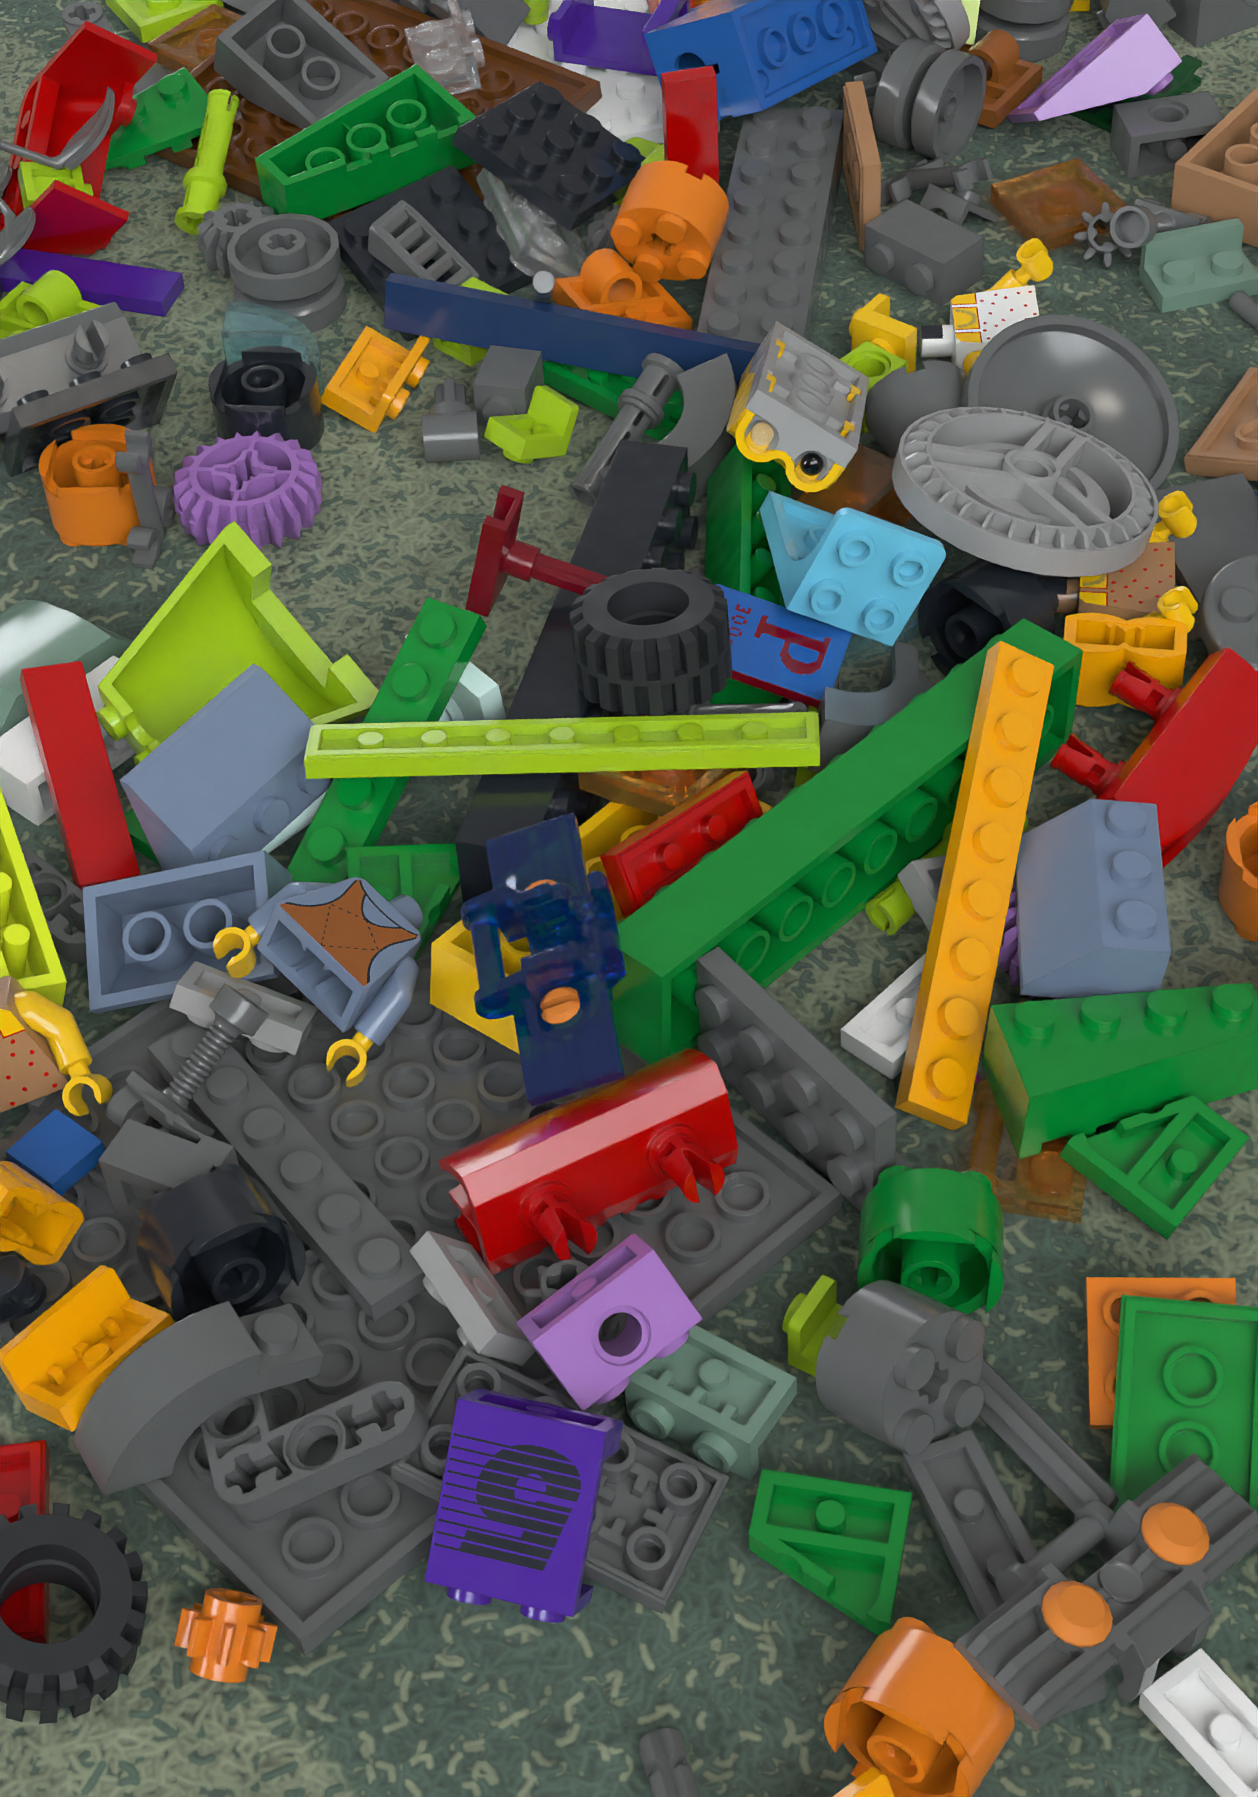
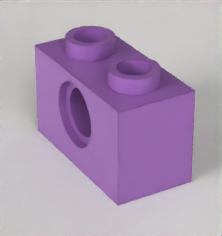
[516,1233,703,1411]

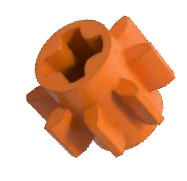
[174,1588,278,1683]

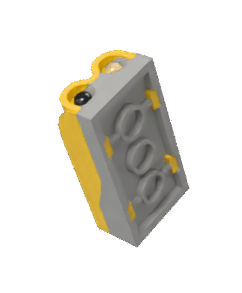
[726,321,869,492]

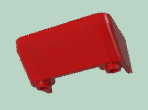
[0,20,158,256]

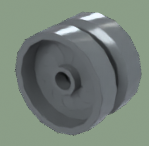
[975,0,1074,62]
[873,37,986,163]
[227,213,347,338]

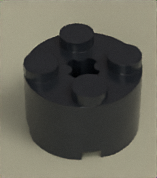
[208,346,325,450]
[918,558,1059,676]
[137,1164,306,1322]

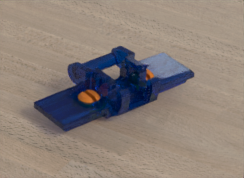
[461,813,627,1107]

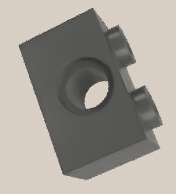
[1110,91,1224,178]

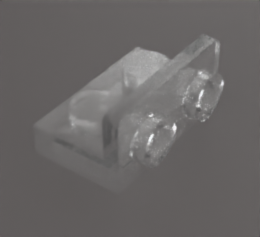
[404,0,486,95]

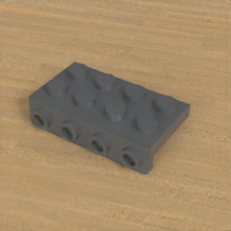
[695,947,914,1212]

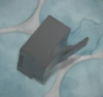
[98,1091,239,1223]

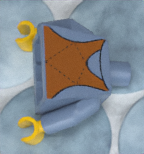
[213,877,423,1087]

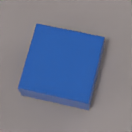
[5,1109,105,1196]

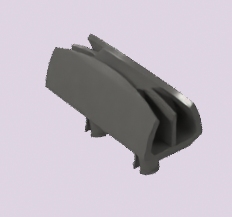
[0,302,142,441]

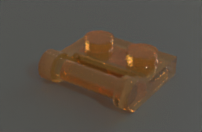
[965,1079,1087,1224]

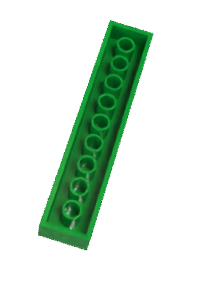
[601,618,1083,1064]

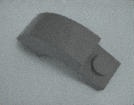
[599,353,738,500]
[807,641,937,773]
[73,1301,324,1496]

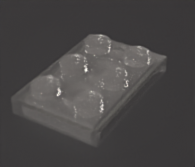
[476,168,589,279]

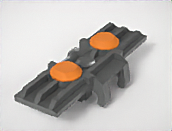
[953,1453,1258,1732]

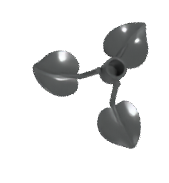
[0,87,115,267]

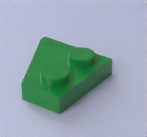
[347,843,460,960]
[1059,1095,1249,1240]
[748,1469,912,1636]

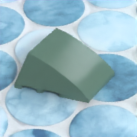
[0,599,134,736]

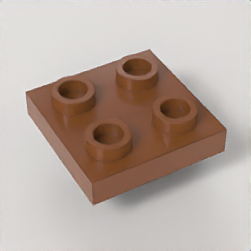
[959,29,1043,129]

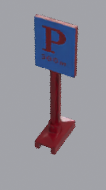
[465,485,852,709]

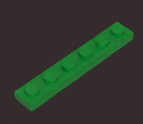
[287,597,487,884]

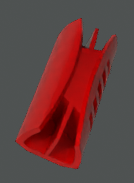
[1050,647,1258,868]
[437,1048,738,1275]

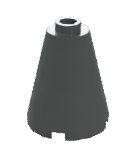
[865,360,966,464]

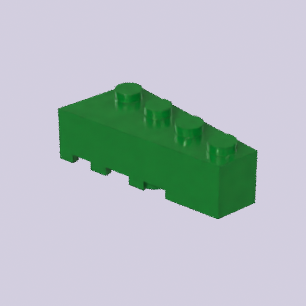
[255,64,477,219]
[981,982,1258,1159]

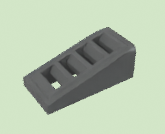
[368,200,480,286]

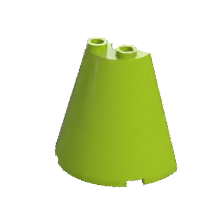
[96,520,379,765]

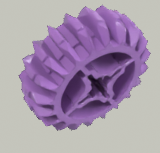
[172,431,323,550]

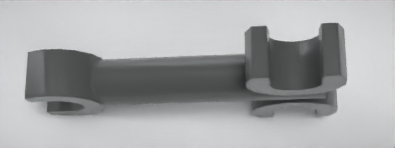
[881,157,993,204]
[115,429,176,570]

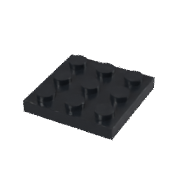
[452,81,646,231]
[328,165,537,342]
[2,353,178,477]

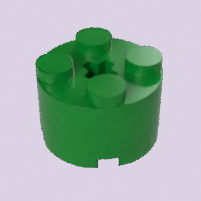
[857,1165,1004,1315]

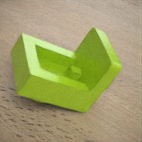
[484,385,579,464]

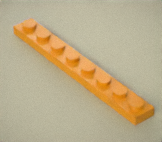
[895,641,1054,1130]

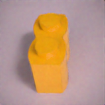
[1063,613,1188,709]
[0,1161,84,1265]

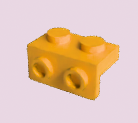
[321,325,431,433]
[0,1265,175,1432]

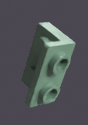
[1139,218,1258,313]
[625,1325,797,1481]

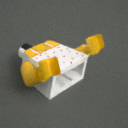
[920,238,1053,377]

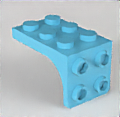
[759,491,946,646]

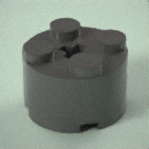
[816,1280,986,1457]

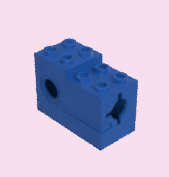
[644,0,878,121]

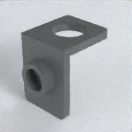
[920,184,999,226]

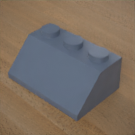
[119,664,334,871]
[1014,799,1171,999]
[83,850,293,1014]

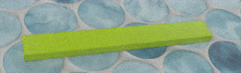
[304,712,820,779]

